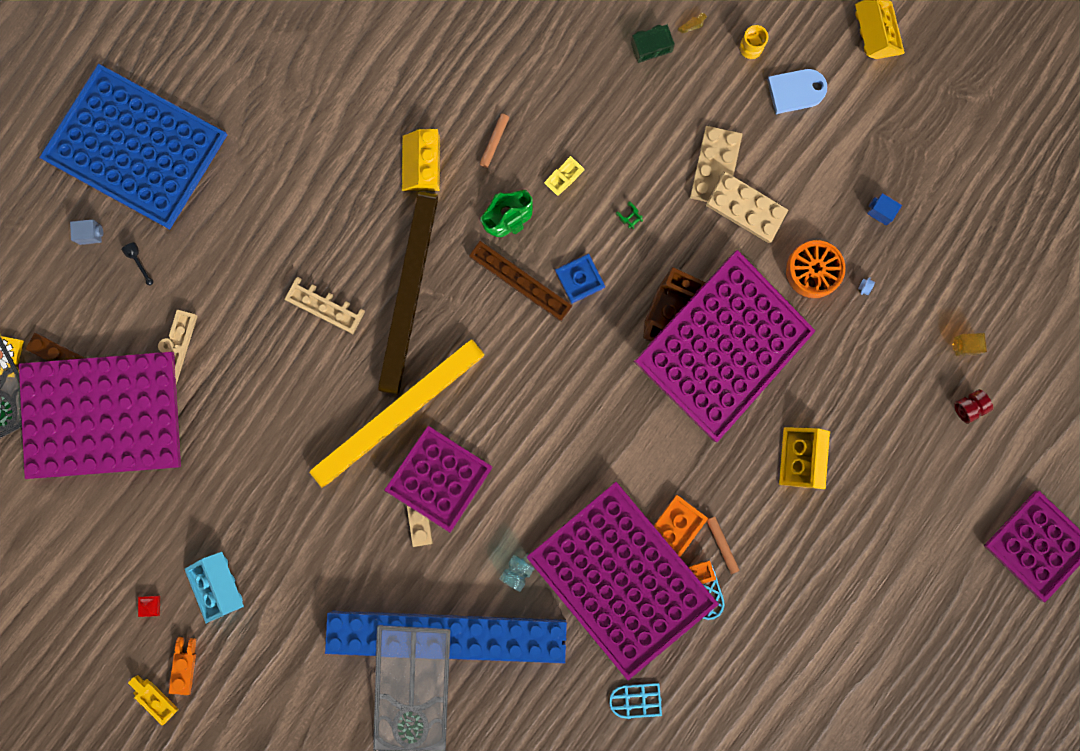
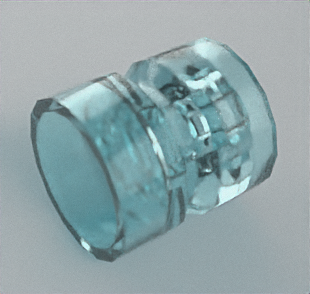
[499,555,535,592]

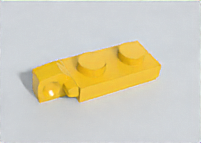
[128,675,179,726]

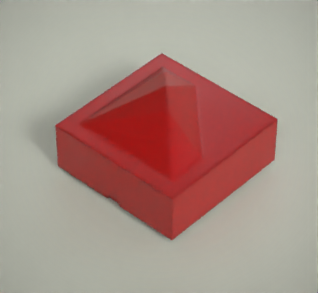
[138,596,160,617]

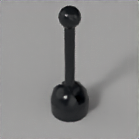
[121,242,154,286]

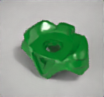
[480,190,533,237]

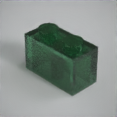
[631,24,675,63]

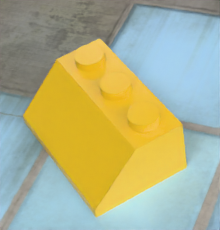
[855,0,905,59]
[402,129,440,191]
[779,427,830,489]

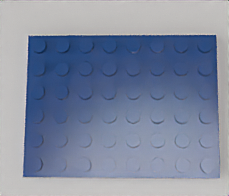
[39,64,227,230]

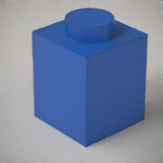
[867,193,902,226]

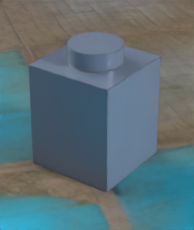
[70,220,104,245]

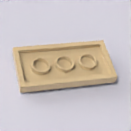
[690,126,742,202]
[706,172,788,243]

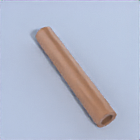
[480,114,509,168]
[707,516,740,574]

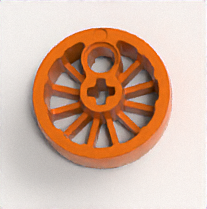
[786,240,845,298]

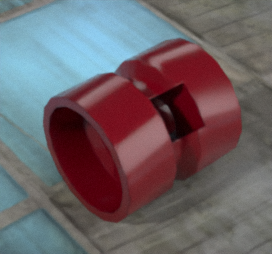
[954,389,993,424]

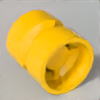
[739,25,769,59]

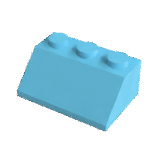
[185,552,244,623]

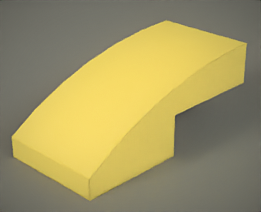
[544,156,585,196]

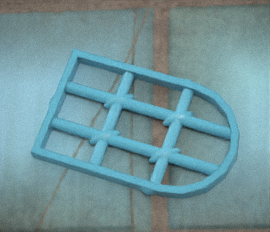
[609,683,662,719]

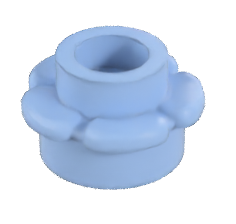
[858,277,875,295]

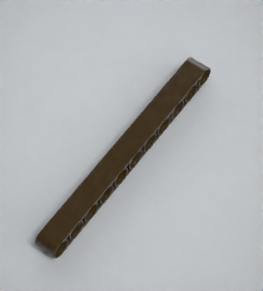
[378,191,438,395]

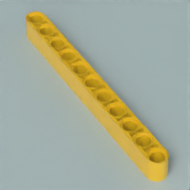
[309,340,485,488]

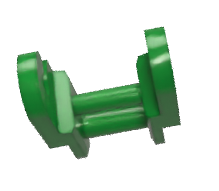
[615,201,643,229]

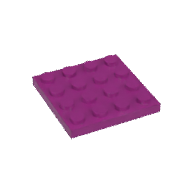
[384,426,493,533]
[984,491,1080,603]

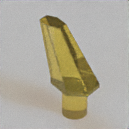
[678,12,707,33]

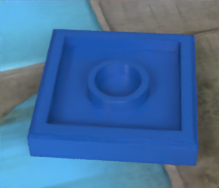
[555,254,605,304]

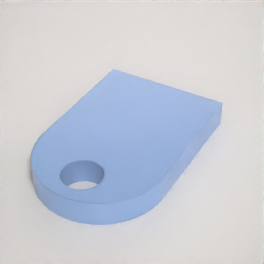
[767,69,827,114]

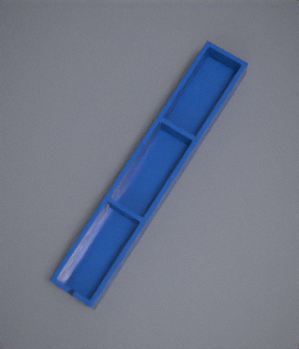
[325,611,567,663]

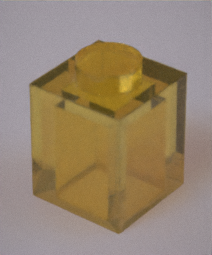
[953,333,987,356]

